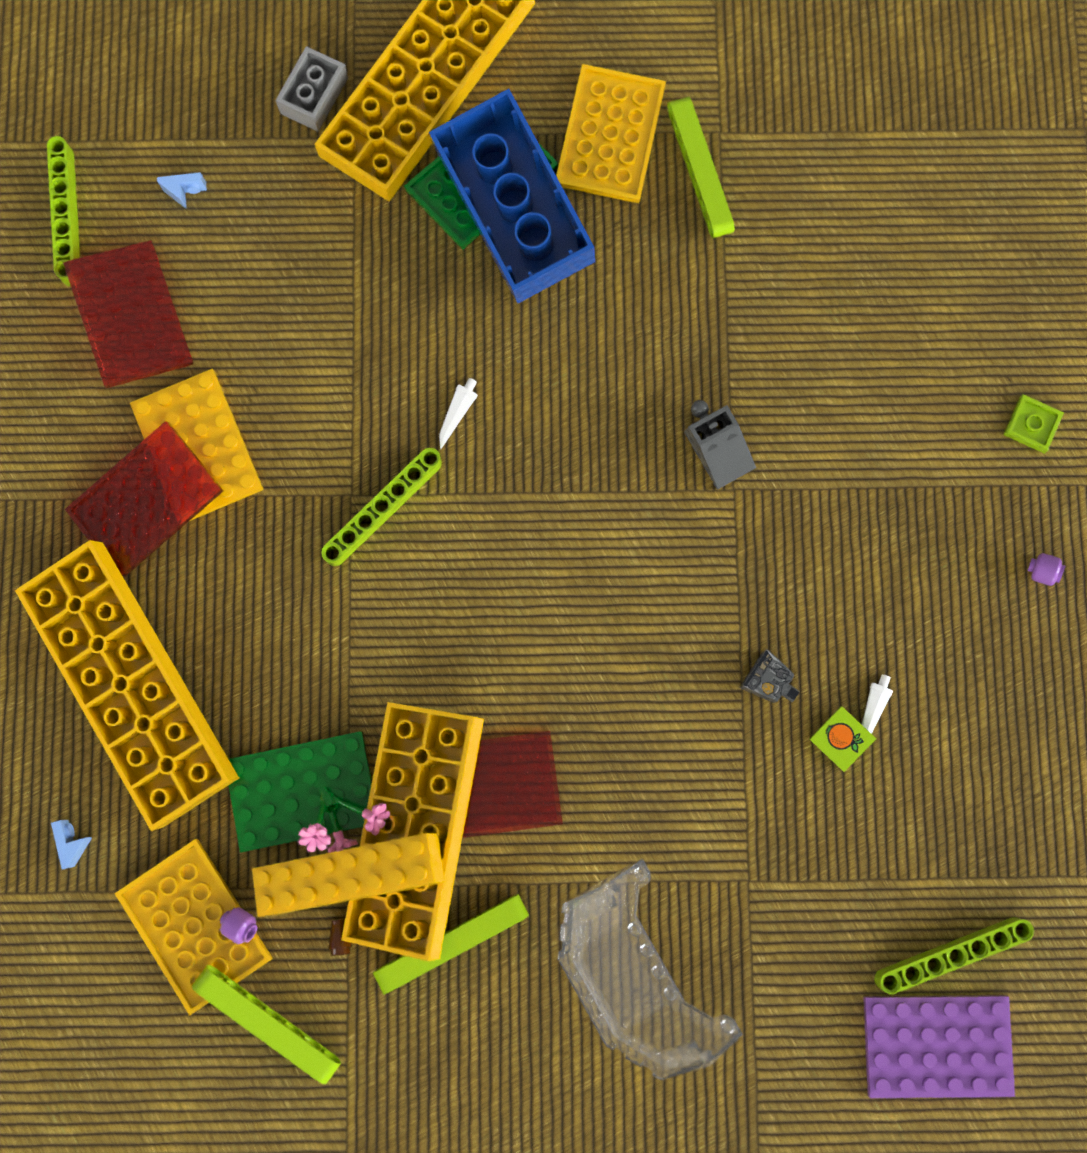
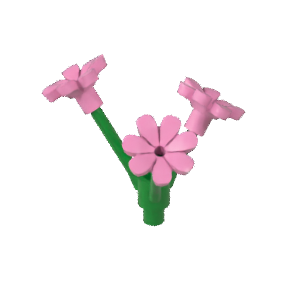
[299,786,390,853]

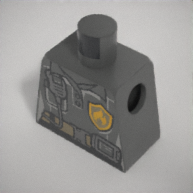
[740,649,800,703]

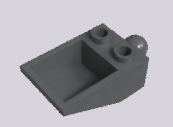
[684,400,756,490]

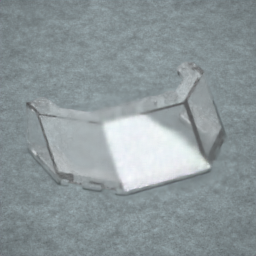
[558,859,743,1080]

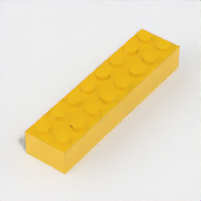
[252,833,445,917]

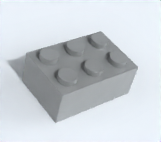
[275,46,348,131]

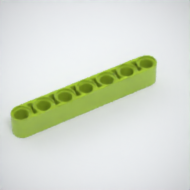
[667,96,735,238]
[47,136,81,287]
[321,448,442,566]
[373,894,529,995]
[874,917,1034,994]
[192,965,341,1084]

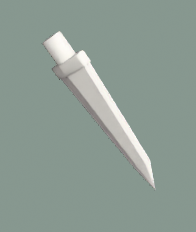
[439,378,478,450]
[862,674,893,734]

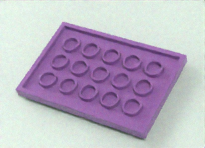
[863,995,1015,1098]

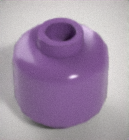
[1028,553,1065,586]
[220,907,257,944]

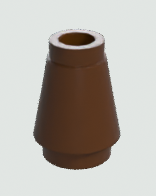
[328,919,352,956]

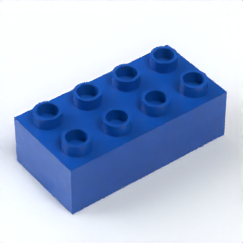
[429,89,596,304]

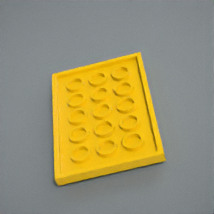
[556,64,666,203]
[130,368,264,525]
[115,839,273,1016]

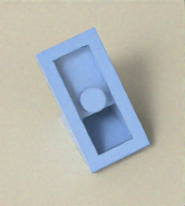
[157,172,207,208]
[51,820,91,869]

